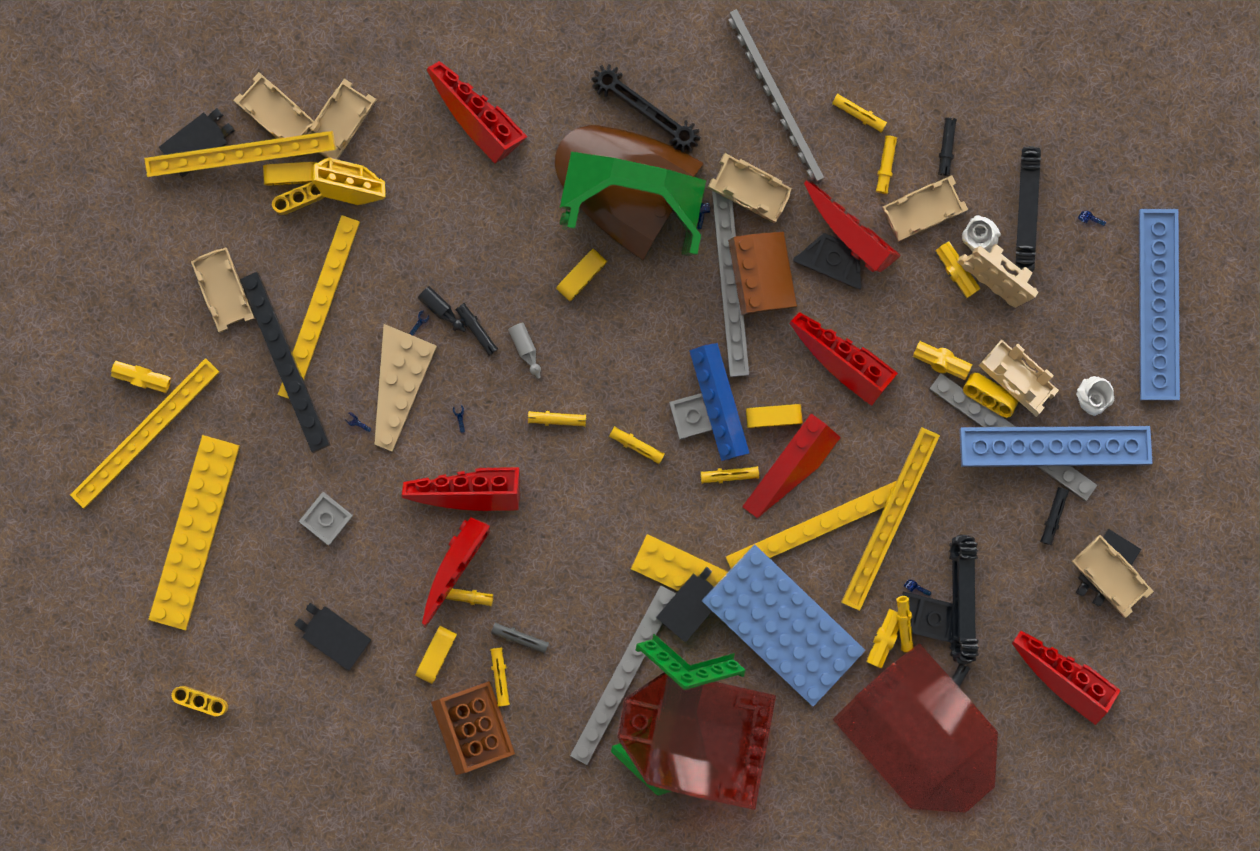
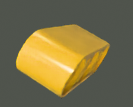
[263,162,318,186]
[272,181,324,215]
[556,248,608,302]
[963,373,1019,418]
[746,404,803,428]
[415,626,457,684]
[171,686,228,716]

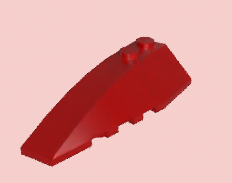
[426,61,527,163]
[804,180,901,272]
[789,312,898,406]
[742,414,841,518]
[402,467,520,511]
[422,517,490,628]
[1012,631,1121,725]

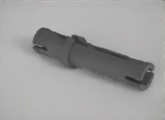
[491,622,549,654]

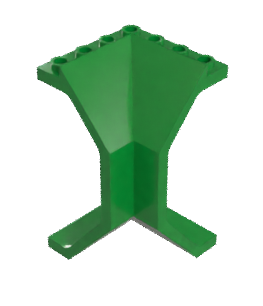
[560,152,706,256]
[611,634,746,796]

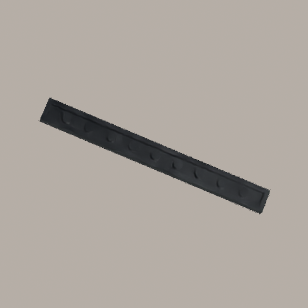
[240,272,331,453]

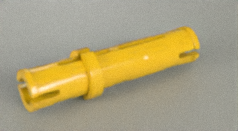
[832,94,887,133]
[876,135,897,194]
[528,411,586,427]
[609,426,665,464]
[700,466,759,484]
[446,588,494,606]
[896,596,913,652]
[490,647,510,707]

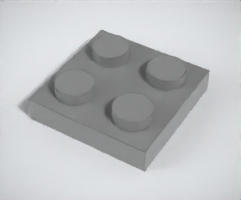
[669,393,712,439]
[299,492,353,546]

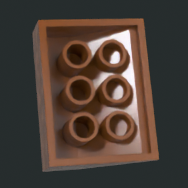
[728,232,797,315]
[431,681,515,775]

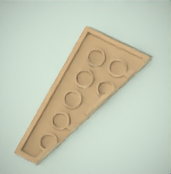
[375,324,437,452]

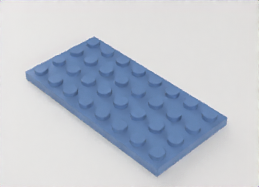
[702,544,866,706]

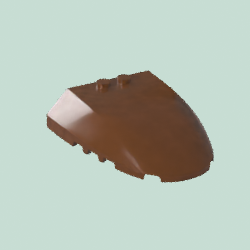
[555,125,704,261]

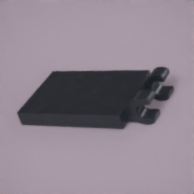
[159,108,235,178]
[1075,529,1141,607]
[656,567,718,643]
[294,603,372,671]

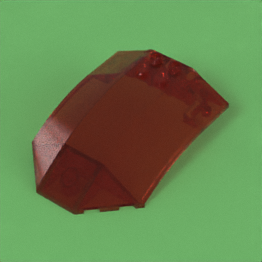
[833,643,998,813]
[617,672,776,810]

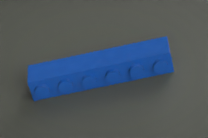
[690,343,749,461]

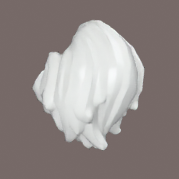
[962,215,1001,253]
[1076,376,1114,416]

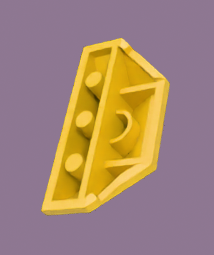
[313,157,385,205]

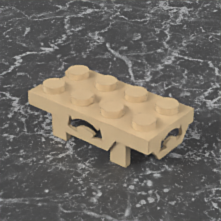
[234,72,314,139]
[308,79,377,160]
[707,153,792,223]
[882,175,968,242]
[957,244,1038,308]
[191,247,255,333]
[979,339,1059,417]
[1071,535,1154,618]

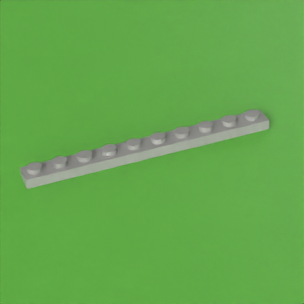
[728,9,824,183]
[712,191,749,377]
[930,373,1097,501]
[570,586,676,765]

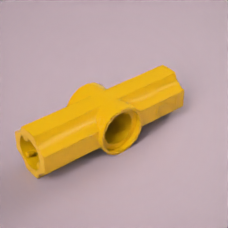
[935,241,980,298]
[913,341,973,380]
[111,361,171,393]
[866,609,899,668]

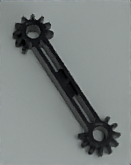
[591,64,701,152]
[1015,146,1041,272]
[948,535,979,664]

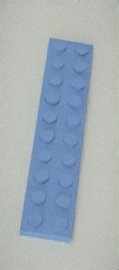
[1139,209,1180,400]
[959,426,1152,467]

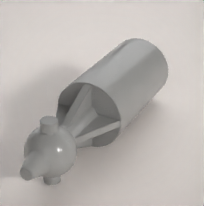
[508,322,541,379]

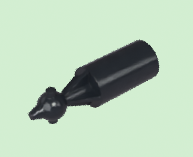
[418,286,466,332]

